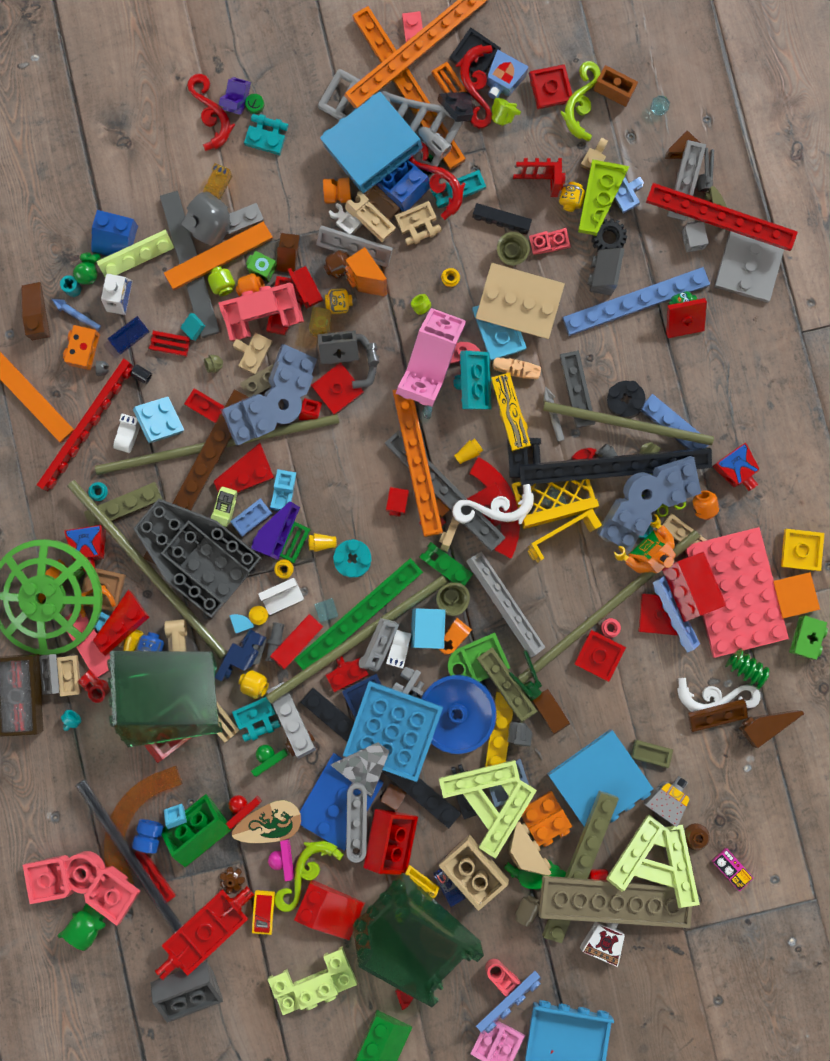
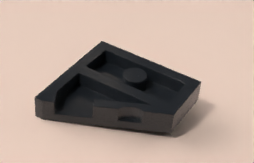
[437,92,473,122]

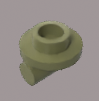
[640,442,661,454]

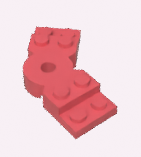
[23,851,140,926]

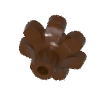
[220,867,245,893]

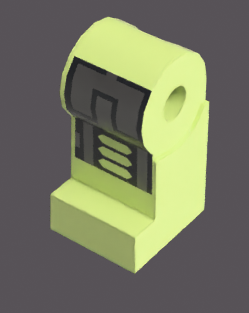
[211,486,237,527]

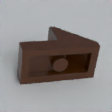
[277,233,300,273]

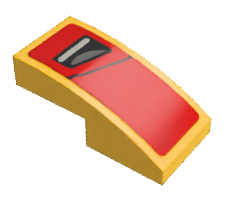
[252,890,275,935]

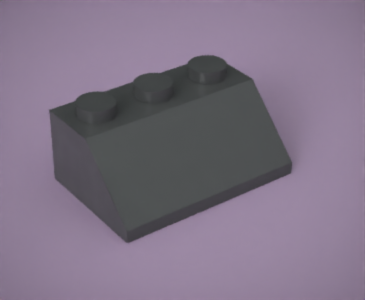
[150,961,223,1023]

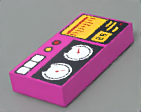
[712,848,754,891]

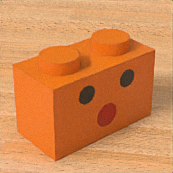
[63,325,100,370]

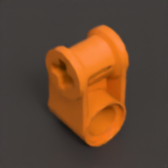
[439,618,472,654]

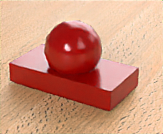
[226,795,262,829]

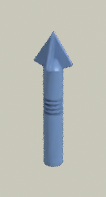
[52,299,101,332]

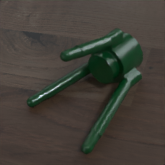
[509,650,542,701]

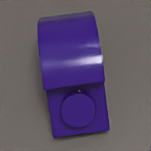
[219,77,251,115]

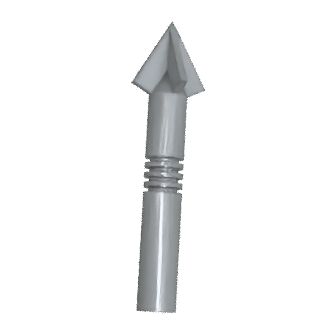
[543,387,565,442]

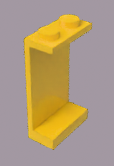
[527,509,602,563]

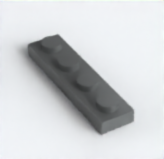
[560,350,596,429]

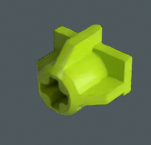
[491,98,521,126]

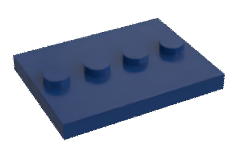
[300,753,384,851]

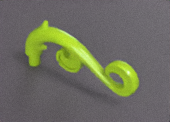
[561,61,600,142]
[275,841,344,912]

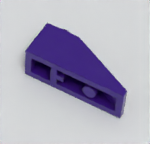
[251,501,300,560]

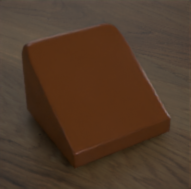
[380,783,407,811]

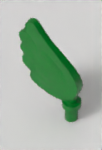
[504,860,566,889]

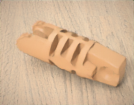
[492,357,541,379]

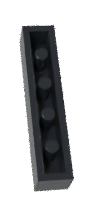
[472,203,532,234]

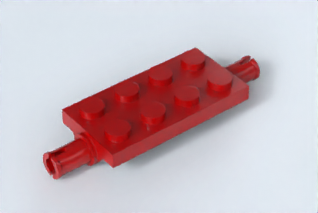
[155,886,255,980]

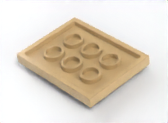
[476,263,565,339]

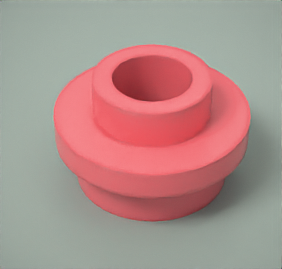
[601,618,621,638]

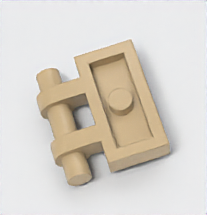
[395,201,442,246]

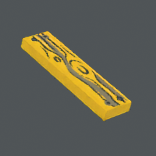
[491,372,531,451]

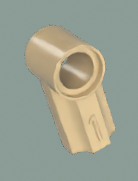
[165,619,187,658]

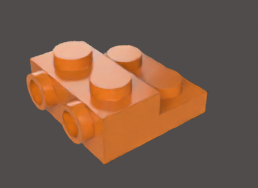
[521,791,573,847]

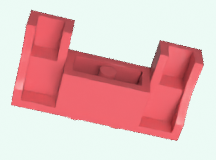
[219,283,304,341]

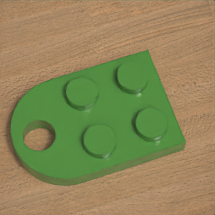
[448,633,510,682]

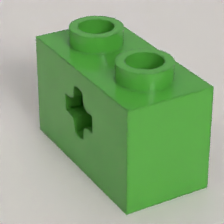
[789,616,828,660]

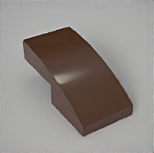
[533,689,570,734]

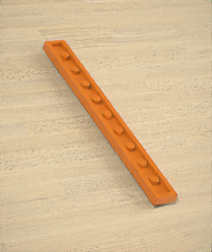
[344,0,489,108]
[352,6,466,171]

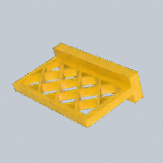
[511,479,599,530]

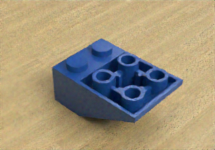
[376,160,430,212]

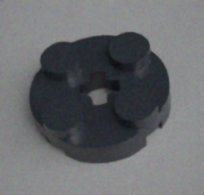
[607,381,646,419]

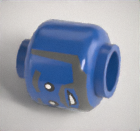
[136,632,164,662]

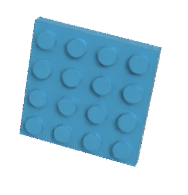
[343,681,443,782]

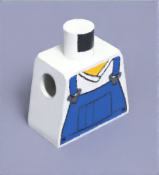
[101,274,132,315]

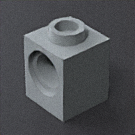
[681,221,709,253]

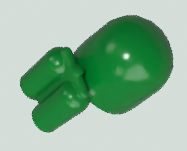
[73,252,101,285]

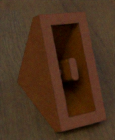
[665,131,705,159]

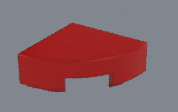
[571,448,596,460]
[395,982,415,1010]

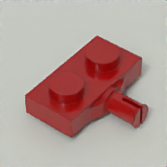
[326,656,369,692]

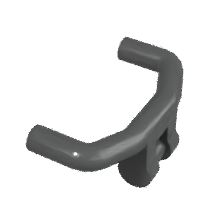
[352,334,379,389]

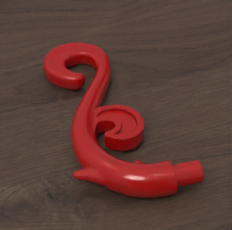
[456,45,492,129]
[187,74,235,151]
[408,142,465,220]

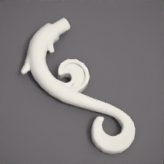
[452,484,534,524]
[677,678,760,712]

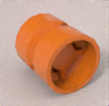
[323,178,351,204]

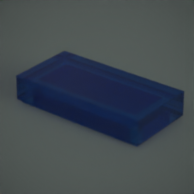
[107,316,150,354]

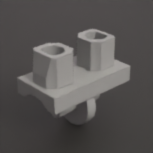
[392,667,424,697]

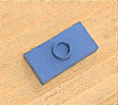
[230,498,272,537]

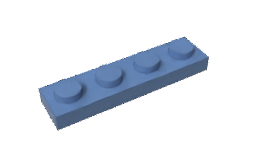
[641,394,708,449]
[653,576,700,652]
[476,971,541,1034]

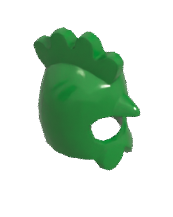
[57,903,105,951]

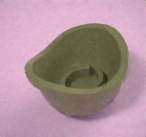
[497,232,530,266]
[436,582,470,616]

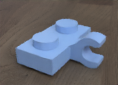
[614,177,644,214]

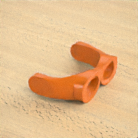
[80,585,116,618]

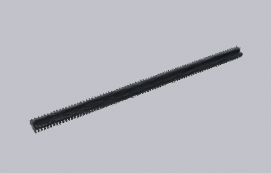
[75,780,182,932]

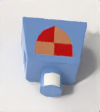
[486,50,529,99]

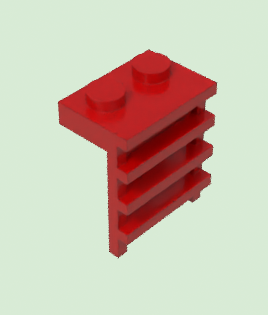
[513,158,566,197]

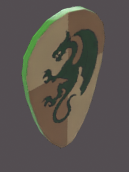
[232,800,301,843]

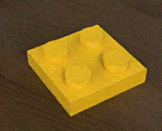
[781,529,824,571]

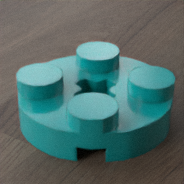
[333,539,372,578]

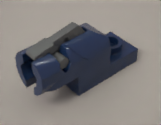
[215,629,267,681]

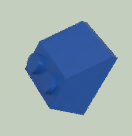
[91,210,138,256]

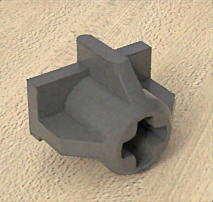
[507,721,532,747]

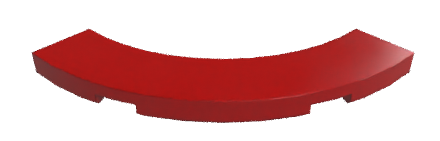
[469,457,520,559]

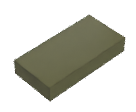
[631,739,673,768]

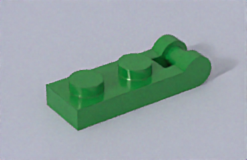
[419,542,473,586]

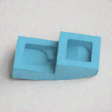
[270,469,296,511]

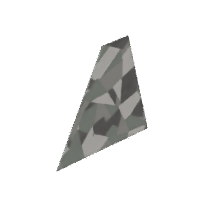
[330,742,389,797]

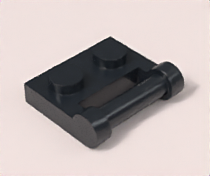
[507,438,541,478]

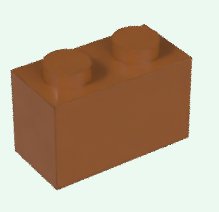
[593,65,638,107]

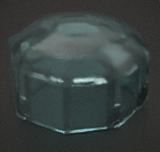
[650,95,670,116]

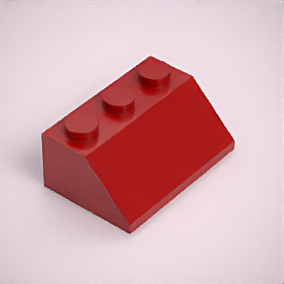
[662,552,726,622]
[363,809,418,875]

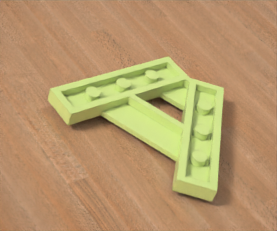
[439,760,537,859]
[606,815,700,908]

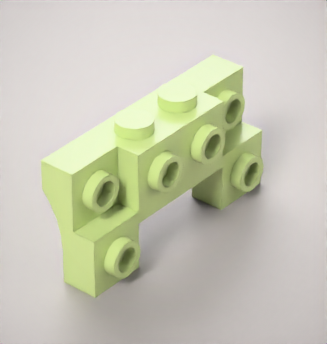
[268,946,357,1015]

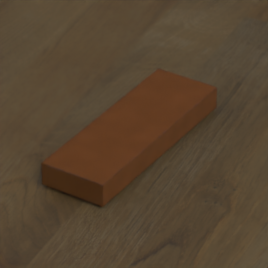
[688,699,748,732]

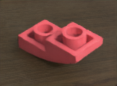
[529,228,571,255]

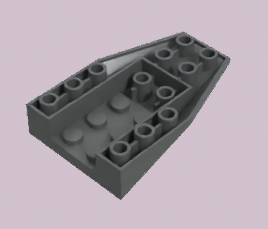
[133,499,263,618]

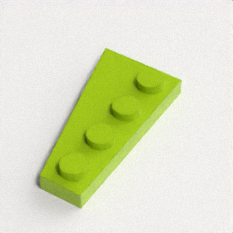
[578,159,629,236]

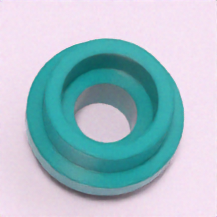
[88,482,108,501]

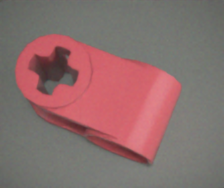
[485,959,522,997]

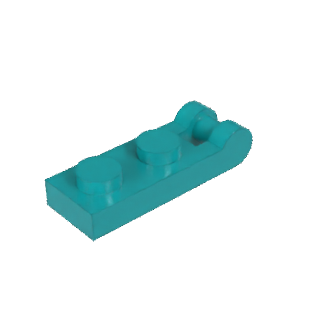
[431,170,486,208]

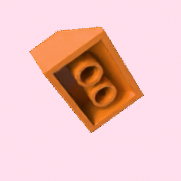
[345,247,387,296]

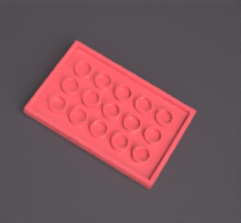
[685,527,789,658]

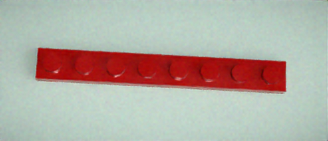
[646,183,798,251]
[37,358,134,492]

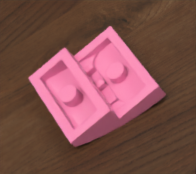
[471,1021,526,1061]

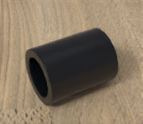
[131,364,152,384]

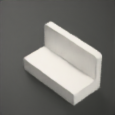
[258,578,304,615]

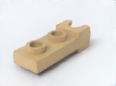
[345,191,396,242]

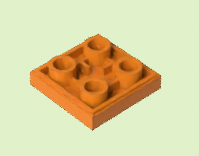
[773,572,820,619]

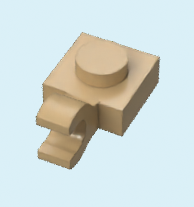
[580,138,608,171]

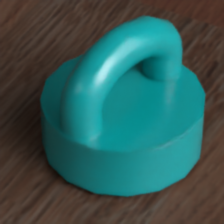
[61,710,82,731]

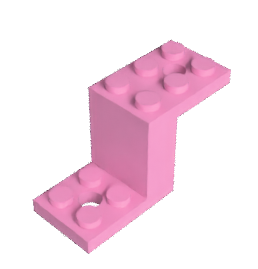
[396,308,466,407]

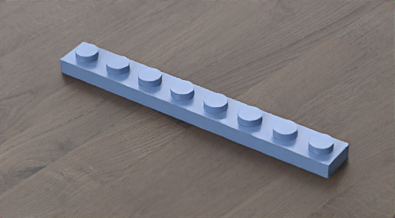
[562,267,710,336]

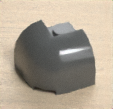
[181,192,231,246]

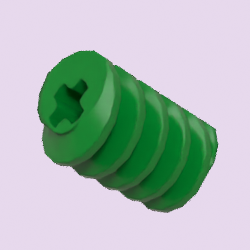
[725,649,770,690]

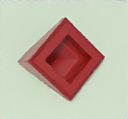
[299,398,322,421]

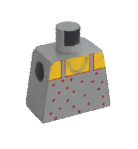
[643,776,690,827]

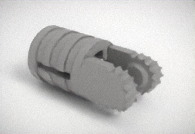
[419,127,452,159]

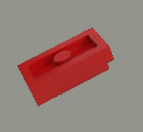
[288,266,323,309]

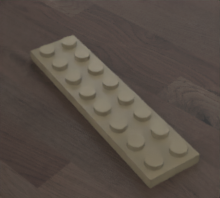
[538,876,692,928]

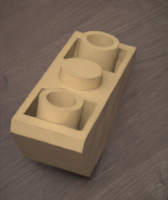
[508,821,552,876]

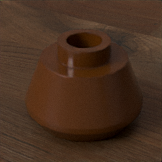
[684,823,710,851]

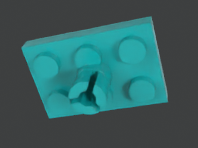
[453,350,492,410]

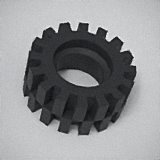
[591,219,627,252]

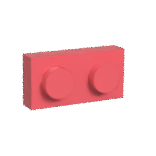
[402,11,423,42]

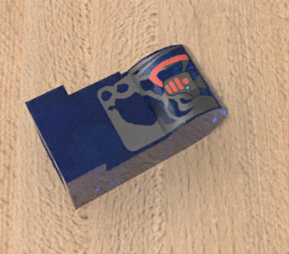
[433,868,466,907]

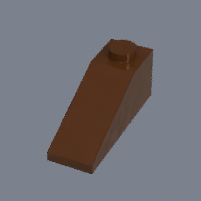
[22,282,51,341]
[739,710,804,748]

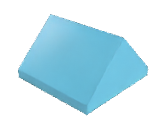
[411,608,445,649]

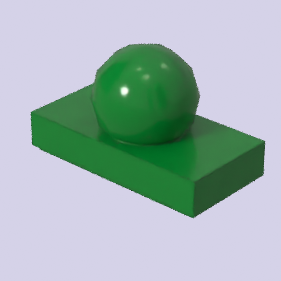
[251,745,289,777]

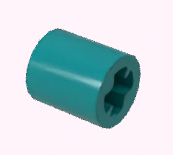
[60,275,82,297]

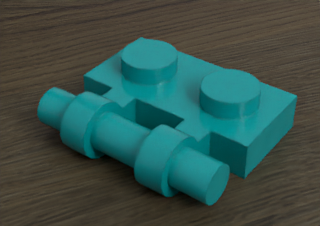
[244,114,289,155]
[232,697,281,742]

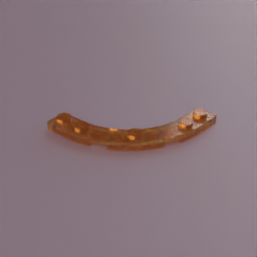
[104,766,183,886]

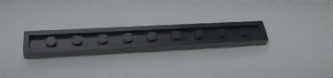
[519,448,712,485]
[300,687,461,829]

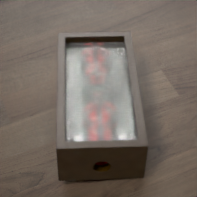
[0,654,44,737]

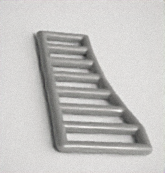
[318,69,464,166]

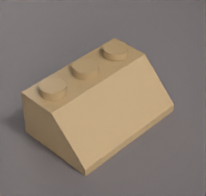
[439,834,509,911]

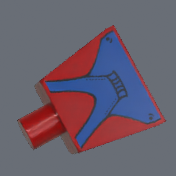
[712,442,759,491]
[64,525,106,572]

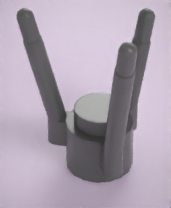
[695,148,714,192]

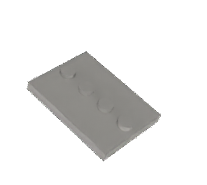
[714,231,784,303]

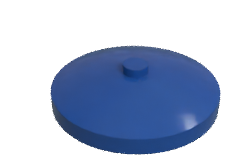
[421,675,497,754]

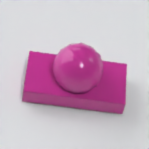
[268,838,294,881]

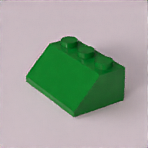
[162,794,231,867]
[354,1010,412,1061]

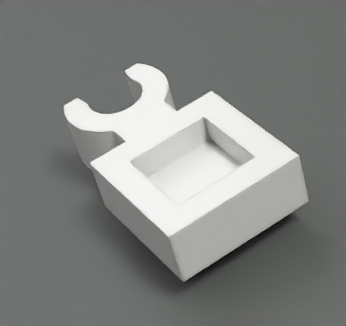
[329,203,363,235]

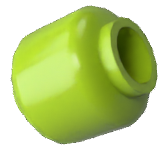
[208,267,235,296]

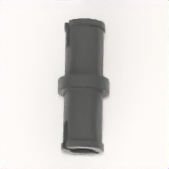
[265,622,285,663]

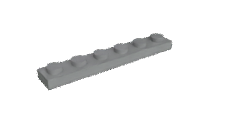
[466,551,545,658]

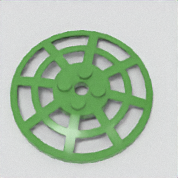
[0,539,103,655]

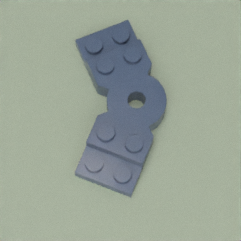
[221,344,317,445]
[597,456,702,551]

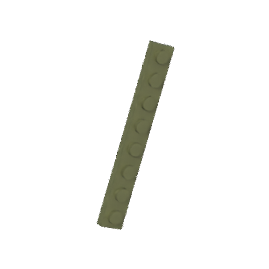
[542,790,619,943]

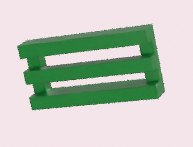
[280,521,311,564]

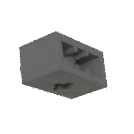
[318,330,359,364]

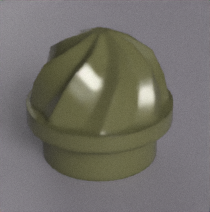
[204,355,223,374]

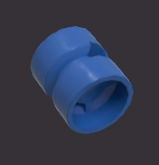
[132,819,164,854]

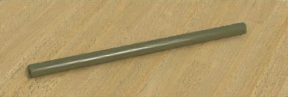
[543,401,714,446]

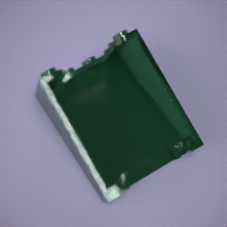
[107,651,222,748]
[353,873,484,1008]

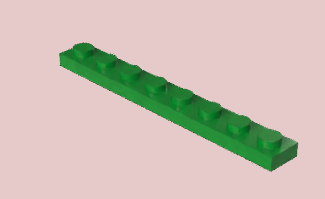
[294,558,423,670]

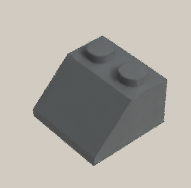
[587,248,624,296]

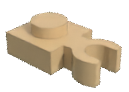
[439,517,459,552]

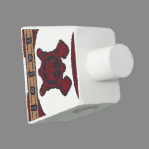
[580,922,624,967]

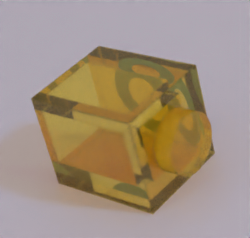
[309,307,333,337]

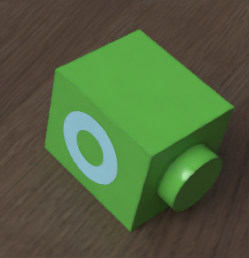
[246,251,277,282]

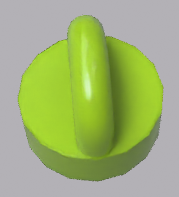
[410,294,431,315]

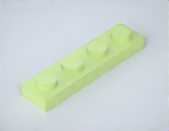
[97,229,174,278]

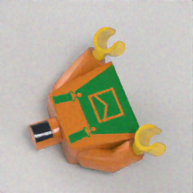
[614,514,676,574]

